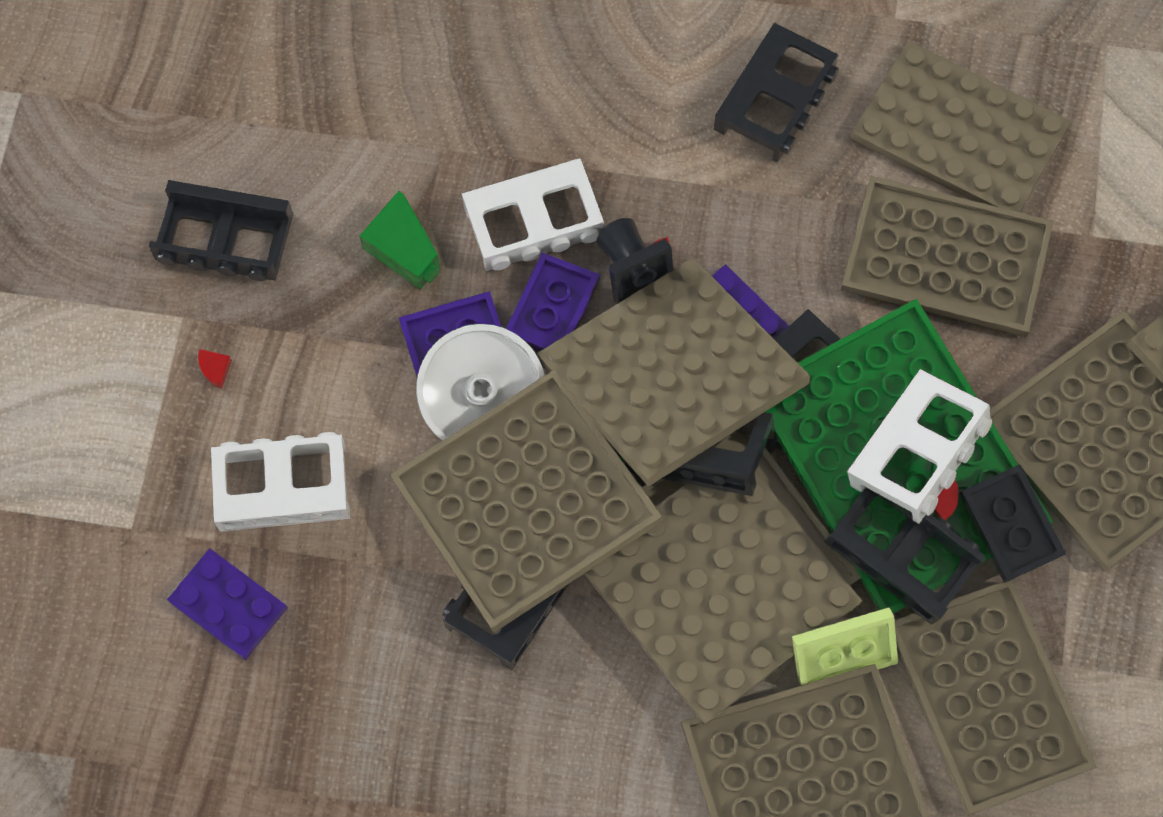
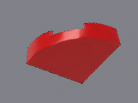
[198,349,232,389]
[933,480,959,520]

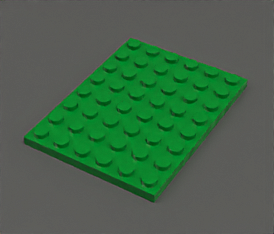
[765,298,1053,614]

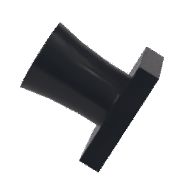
[597,218,674,304]

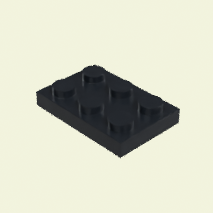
[959,464,1066,583]

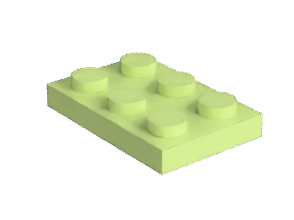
[792,608,898,686]

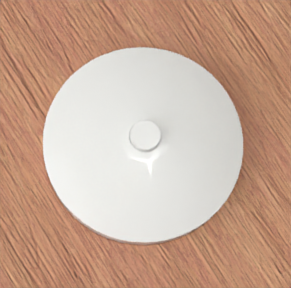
[416,324,545,441]

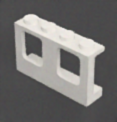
[462,158,604,271]
[847,369,992,524]
[211,432,350,532]

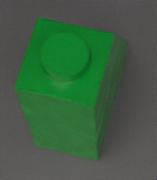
[359,191,440,290]

